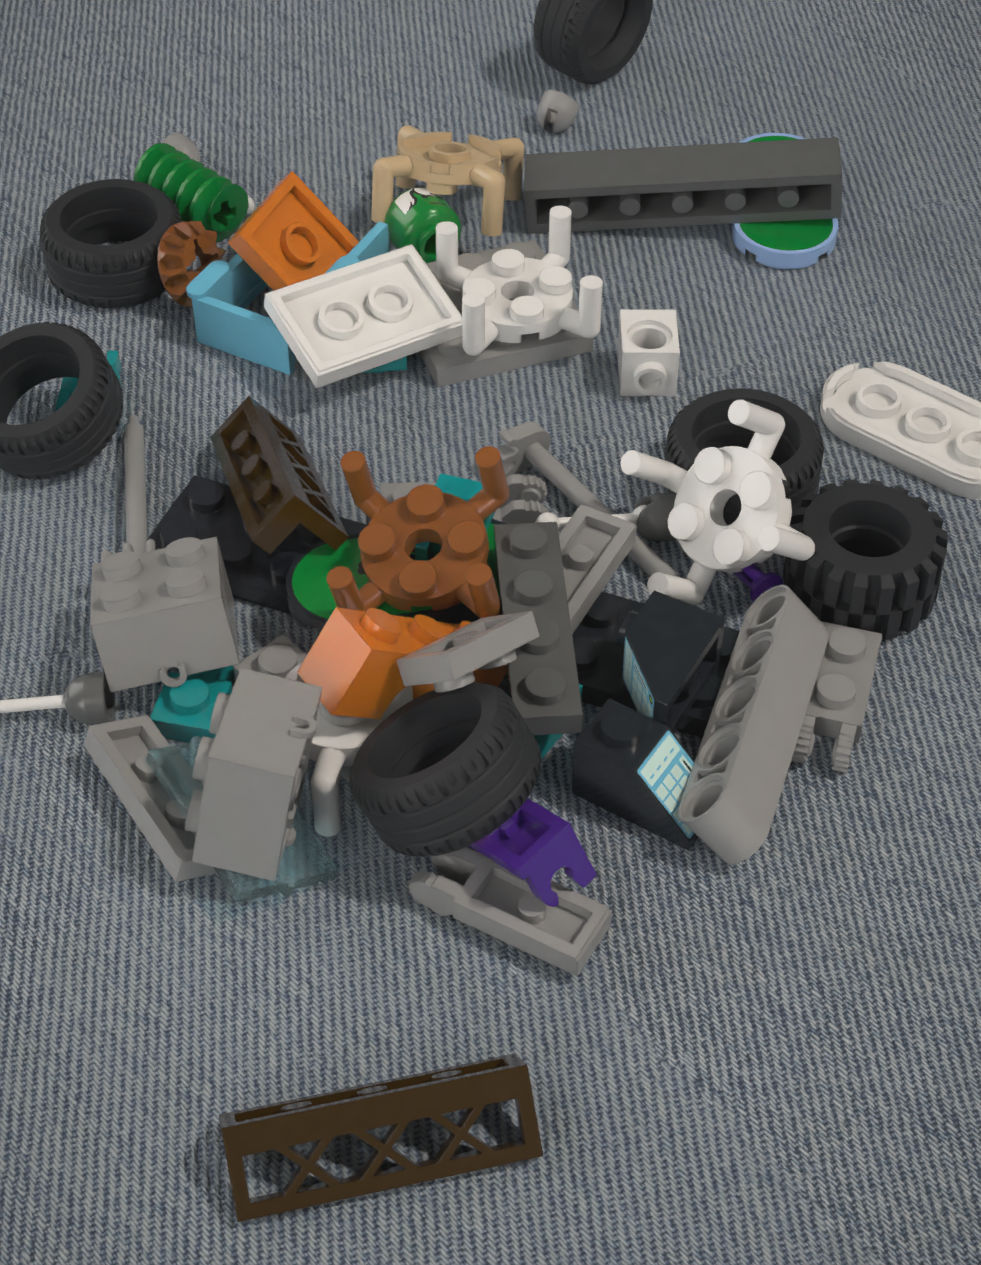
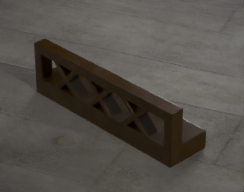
[210,396,349,554]
[219,1054,543,1222]

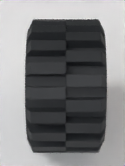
[782,479,948,640]

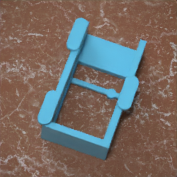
[186,221,389,375]

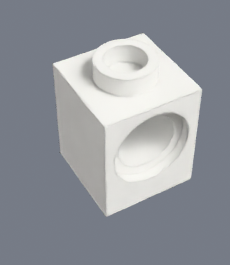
[617,309,680,396]

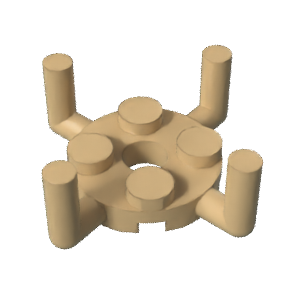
[371,125,525,236]

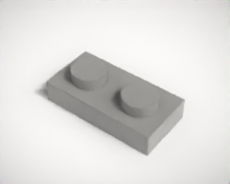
[396,611,540,692]

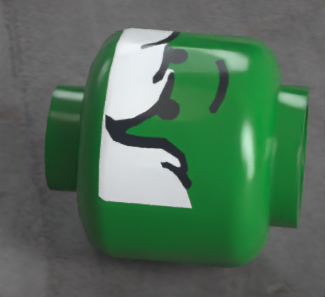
[385,187,462,263]

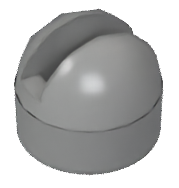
[536,90,580,134]

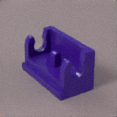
[467,798,597,907]

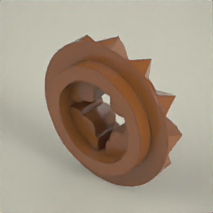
[157,221,227,308]

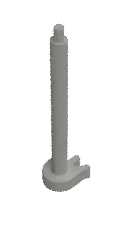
[101,415,155,562]
[497,421,680,577]

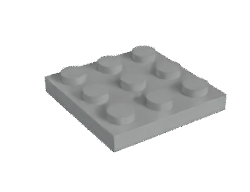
[419,240,594,387]

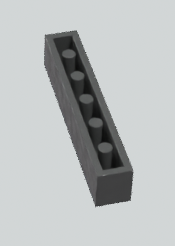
[523,137,842,234]

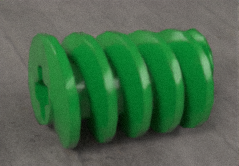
[133,143,249,243]

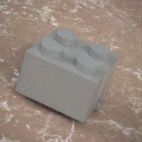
[90,537,239,692]
[185,668,323,881]

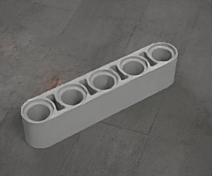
[678,585,829,864]

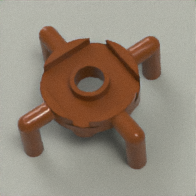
[326,446,510,619]

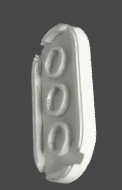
[820,362,981,500]

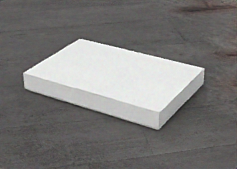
[264,244,462,388]

